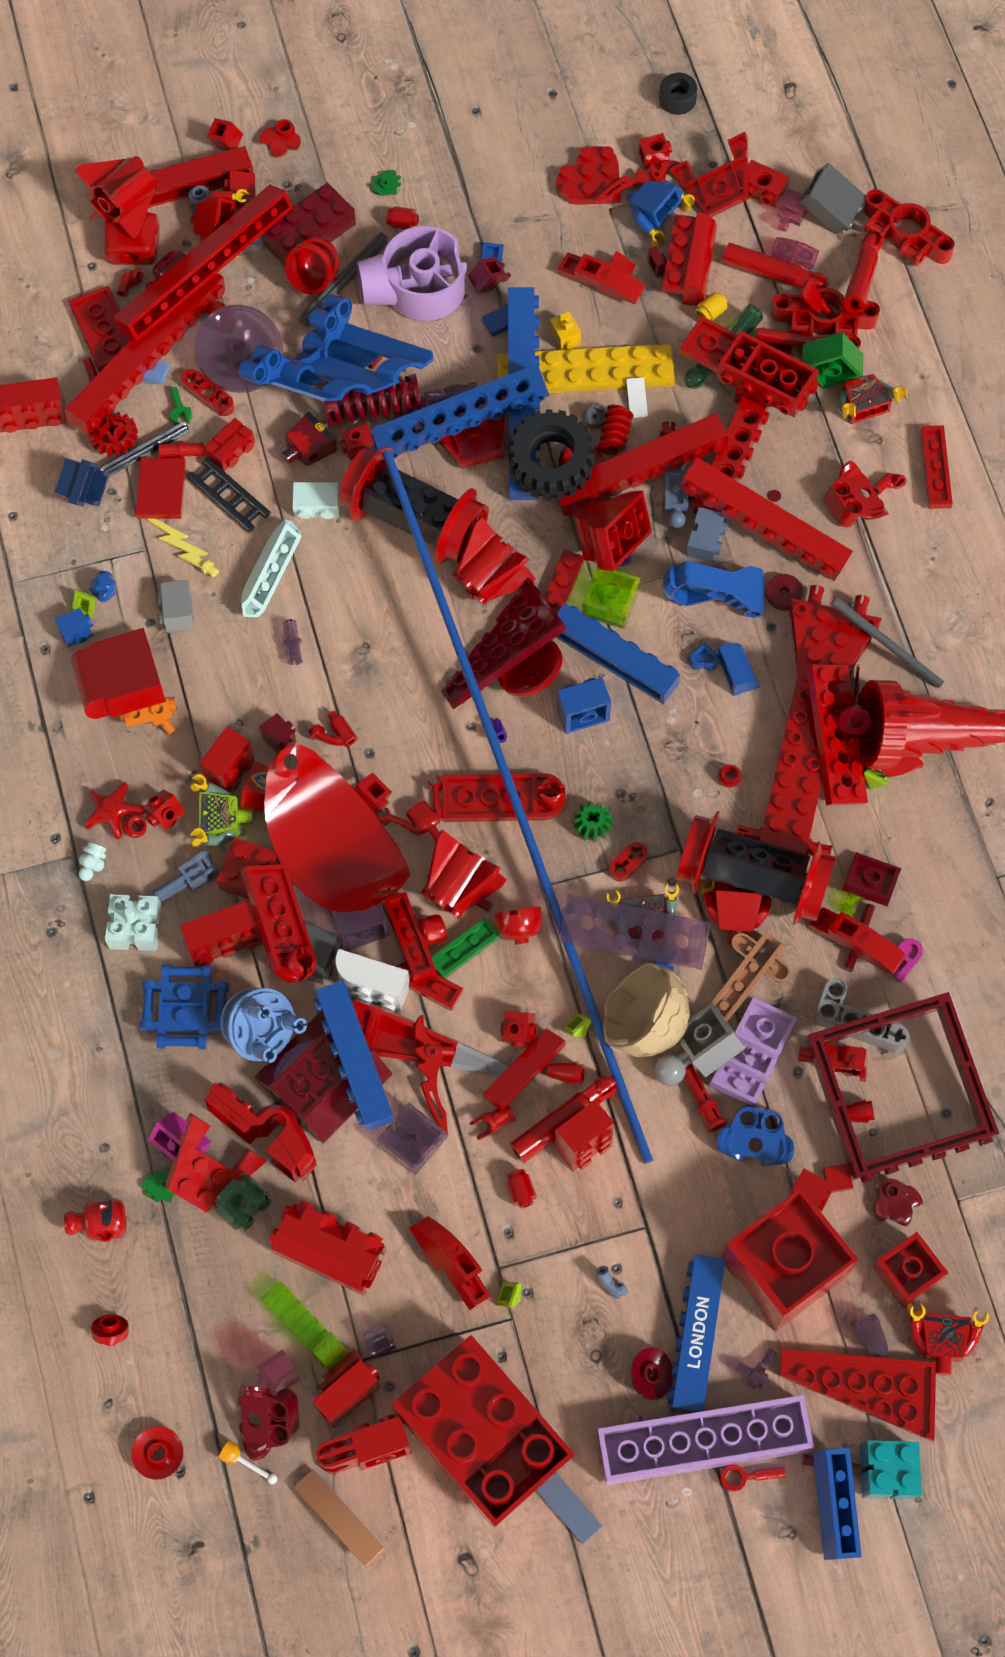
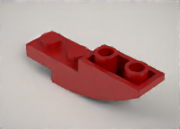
[557,252,645,304]
[809,907,906,974]
[409,1216,491,1310]

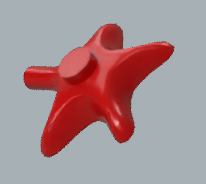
[84,782,145,839]

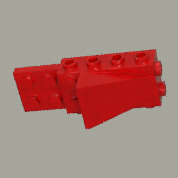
[679,316,819,418]

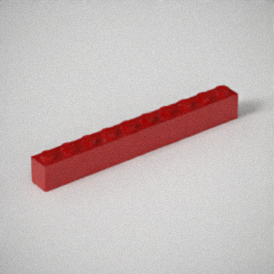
[113,184,293,342]
[65,273,225,435]

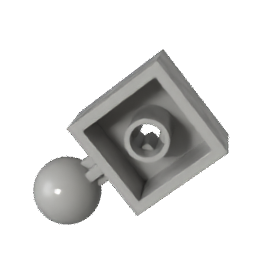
[654,1003,745,1086]

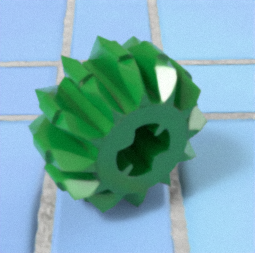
[573,800,613,842]

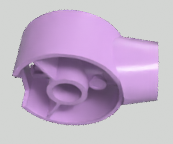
[357,226,467,321]

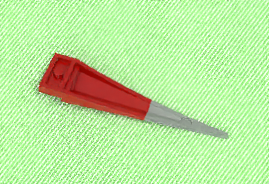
[353,999,537,1082]

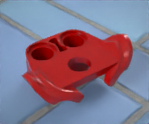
[824,461,889,527]

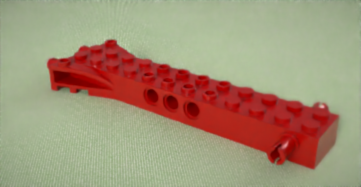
[737,585,882,856]

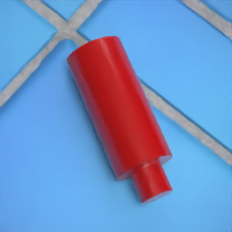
[318,1349,365,1392]

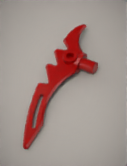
[594,160,680,203]
[414,1015,454,1136]

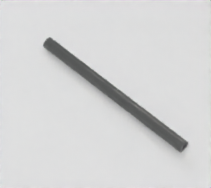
[831,597,944,688]

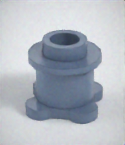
[189,186,210,212]

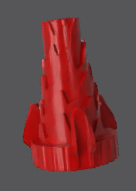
[858,680,1005,777]

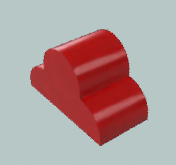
[573,490,652,571]

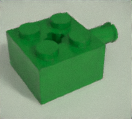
[802,332,863,388]

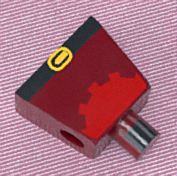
[281,411,337,466]

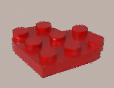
[556,146,621,205]

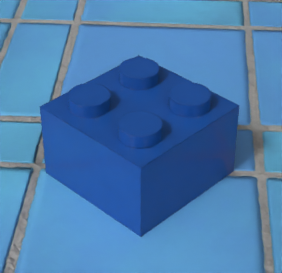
[557,677,611,734]

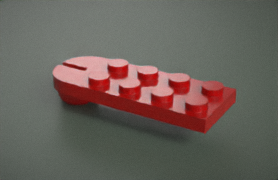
[442,773,566,822]
[240,864,316,983]

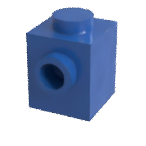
[55,608,93,647]

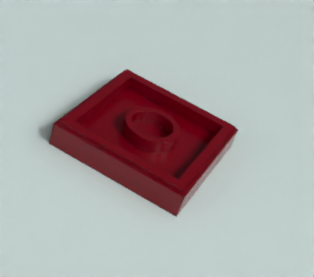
[842,852,901,907]

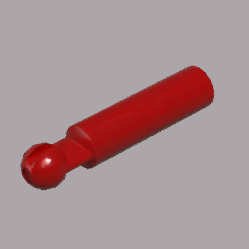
[843,233,882,314]
[722,242,829,289]
[509,1075,617,1164]

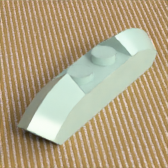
[241,519,302,617]

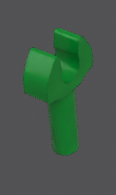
[169,387,193,425]

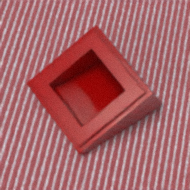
[610,251,636,275]

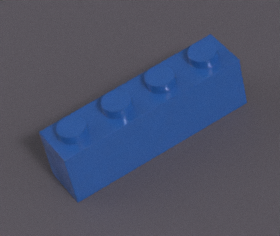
[813,1448,862,1560]

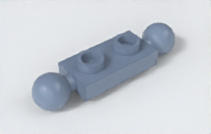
[665,464,688,529]

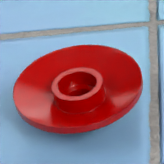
[131,1426,184,1480]

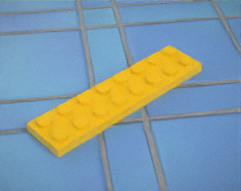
[496,344,675,393]

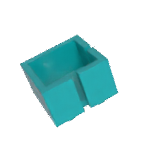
[860,1440,922,1499]

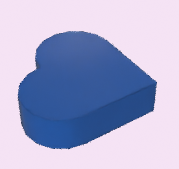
[689,642,719,671]

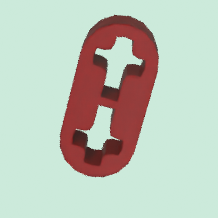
[609,842,648,882]

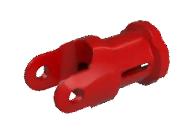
[469,1105,516,1140]

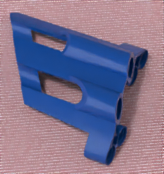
[238,294,433,401]

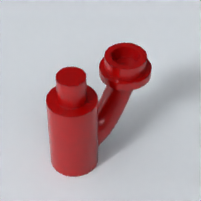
[308,710,358,747]

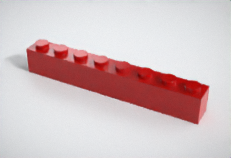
[555,413,729,516]
[679,457,853,581]

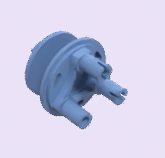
[220,988,307,1063]

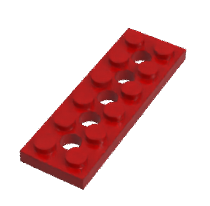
[806,664,868,806]

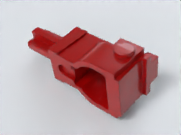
[798,1044,868,1082]

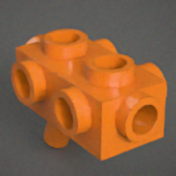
[120,696,177,735]

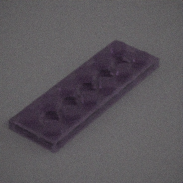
[559,894,711,970]

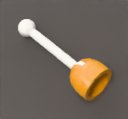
[218,1440,277,1484]

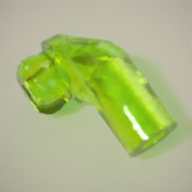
[840,893,867,916]

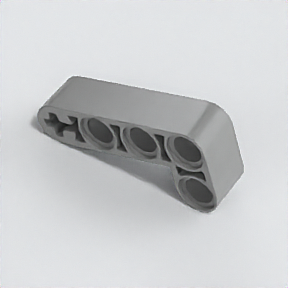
[815,978,910,1053]

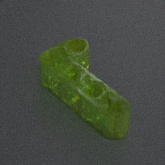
[261,1281,347,1371]

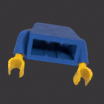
[627,181,695,248]

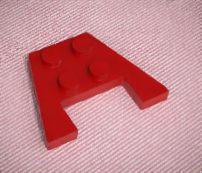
[670,132,749,217]
[436,396,505,469]
[165,1113,267,1213]

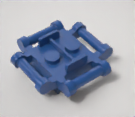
[139,964,230,1049]

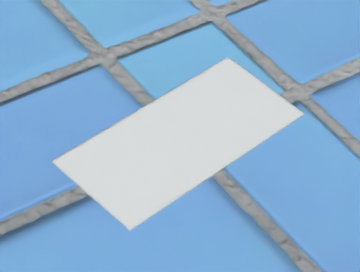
[627,377,648,418]

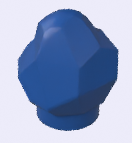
[89,571,117,603]

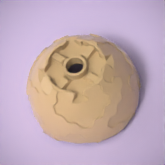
[603,963,690,1057]

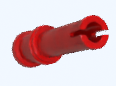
[683,1063,728,1133]

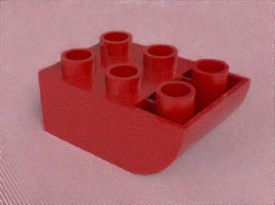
[391,1335,575,1527]

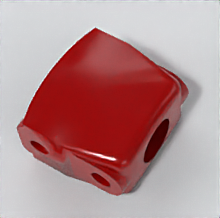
[105,212,160,265]

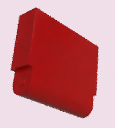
[71,628,166,719]

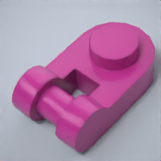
[882,939,923,983]

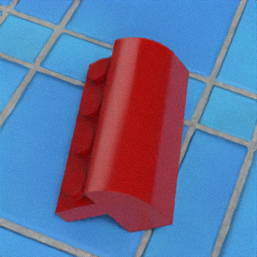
[662,212,717,306]

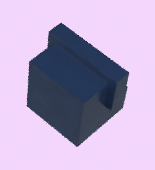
[54,458,110,507]

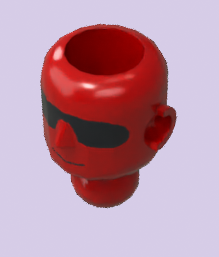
[64,1198,126,1242]

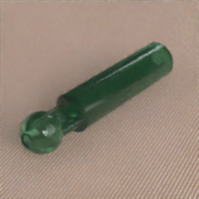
[684,304,763,389]

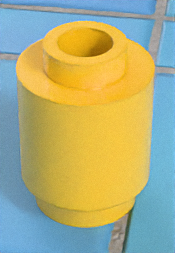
[695,292,727,321]

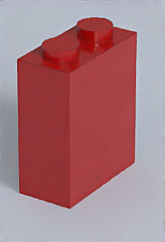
[313,1360,380,1429]

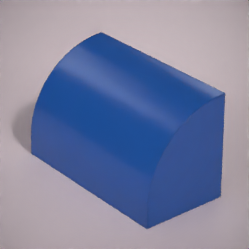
[717,643,760,696]

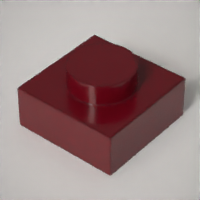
[648,246,667,278]

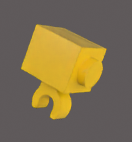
[550,311,581,350]

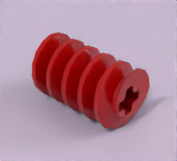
[598,404,634,455]

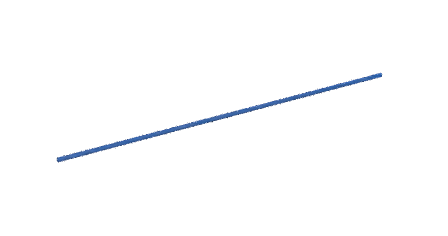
[382,450,653,1164]

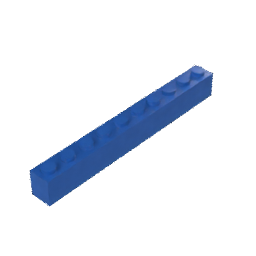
[508,287,541,501]

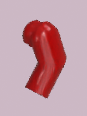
[117,269,144,297]
[872,473,907,495]

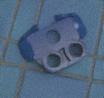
[717,1105,794,1166]

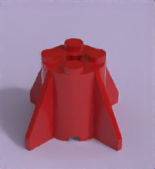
[74,156,158,240]
[451,516,536,605]
[420,829,507,919]

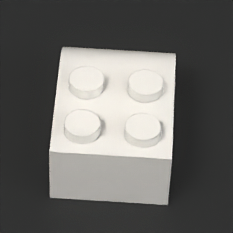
[336,949,410,1012]

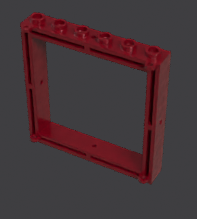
[805,992,999,1183]

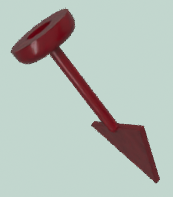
[838,664,872,735]

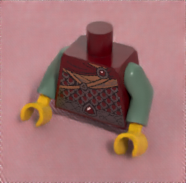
[604,882,679,953]

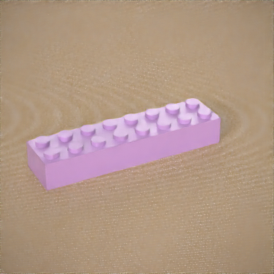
[597,1395,814,1486]

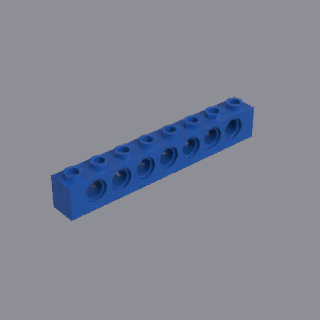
[371,363,550,459]

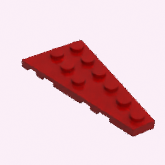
[779,1349,936,1442]

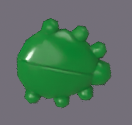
[370,170,401,196]
[141,1168,176,1203]

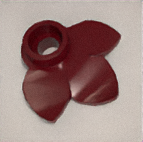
[874,1178,923,1226]

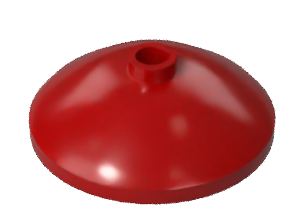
[498,640,563,697]

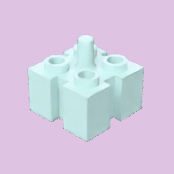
[105,894,162,951]

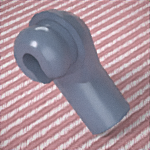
[596,1266,628,1299]

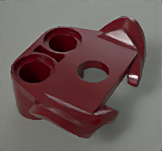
[238,1385,299,1461]

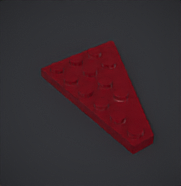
[441,578,568,709]

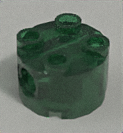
[212,1172,272,1231]

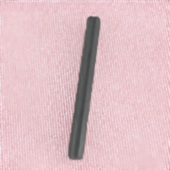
[299,232,388,326]

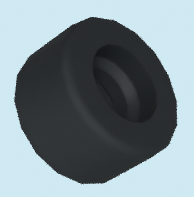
[659,72,698,115]

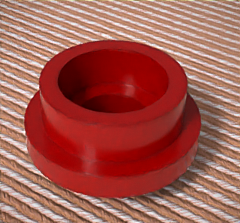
[718,764,742,788]
[123,815,147,838]

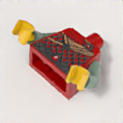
[837,374,908,424]

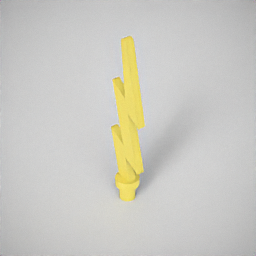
[147,519,219,577]

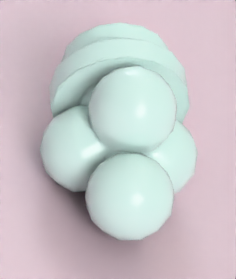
[79,842,106,881]

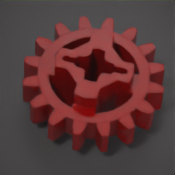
[89,412,139,457]

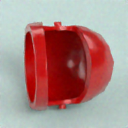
[285,237,340,295]

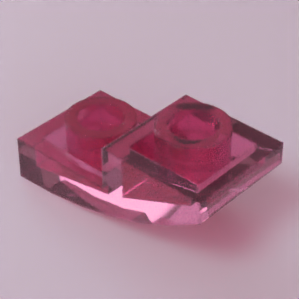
[769,237,819,270]

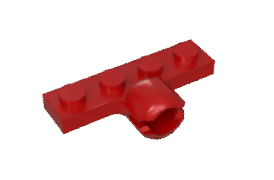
[383,892,447,981]

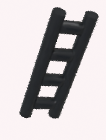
[186,457,271,533]

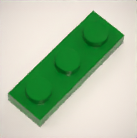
[432,917,501,979]

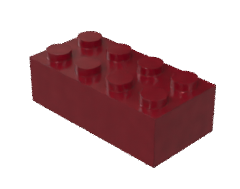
[261,182,356,266]

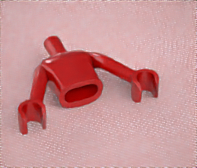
[376,775,443,840]

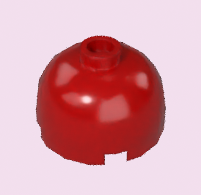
[494,906,542,945]

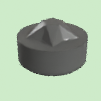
[583,404,606,428]

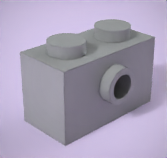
[157,580,194,633]

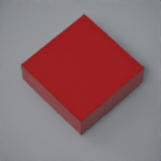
[823,1164,854,1193]

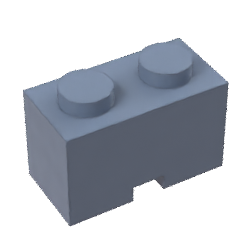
[687,507,728,563]

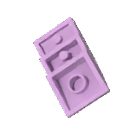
[709,997,798,1106]

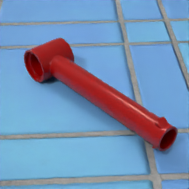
[756,327,861,349]

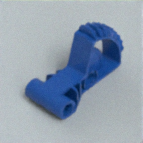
[663,561,764,618]

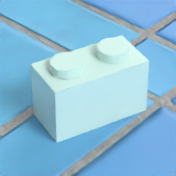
[293,482,340,519]

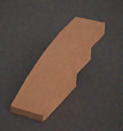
[293,1469,385,1568]

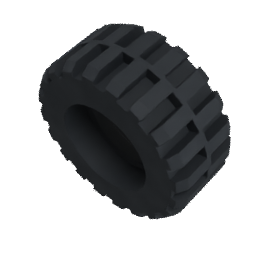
[508,409,595,501]

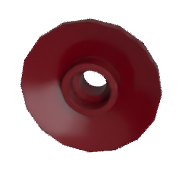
[630,1347,673,1400]

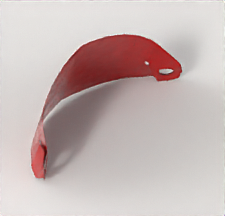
[264,745,410,913]

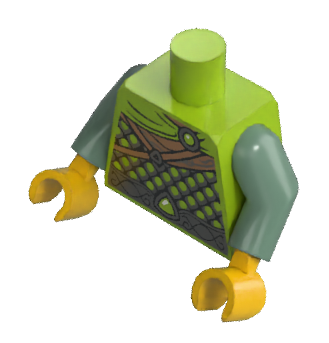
[190,774,254,847]

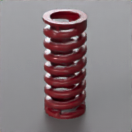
[322,373,421,427]

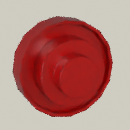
[91,1314,129,1346]

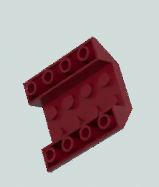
[254,1012,393,1144]

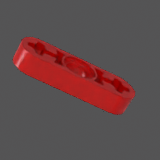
[181,369,234,416]

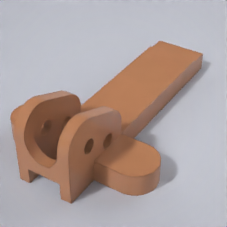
[711,931,791,1022]

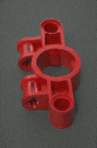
[863,189,955,266]
[771,288,880,336]

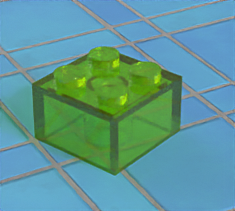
[582,567,641,629]

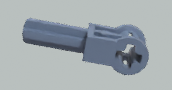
[153,851,221,903]

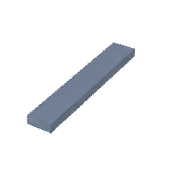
[536,1473,602,1544]

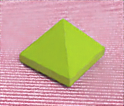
[71,589,97,618]
[864,768,890,790]
[561,1013,592,1037]
[495,1281,522,1308]

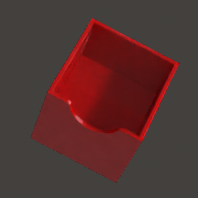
[721,1188,859,1331]

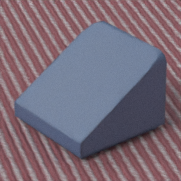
[143,361,170,384]

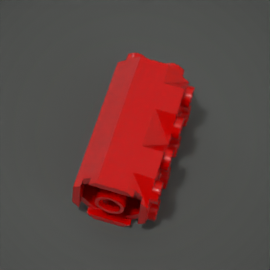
[269,1200,386,1296]

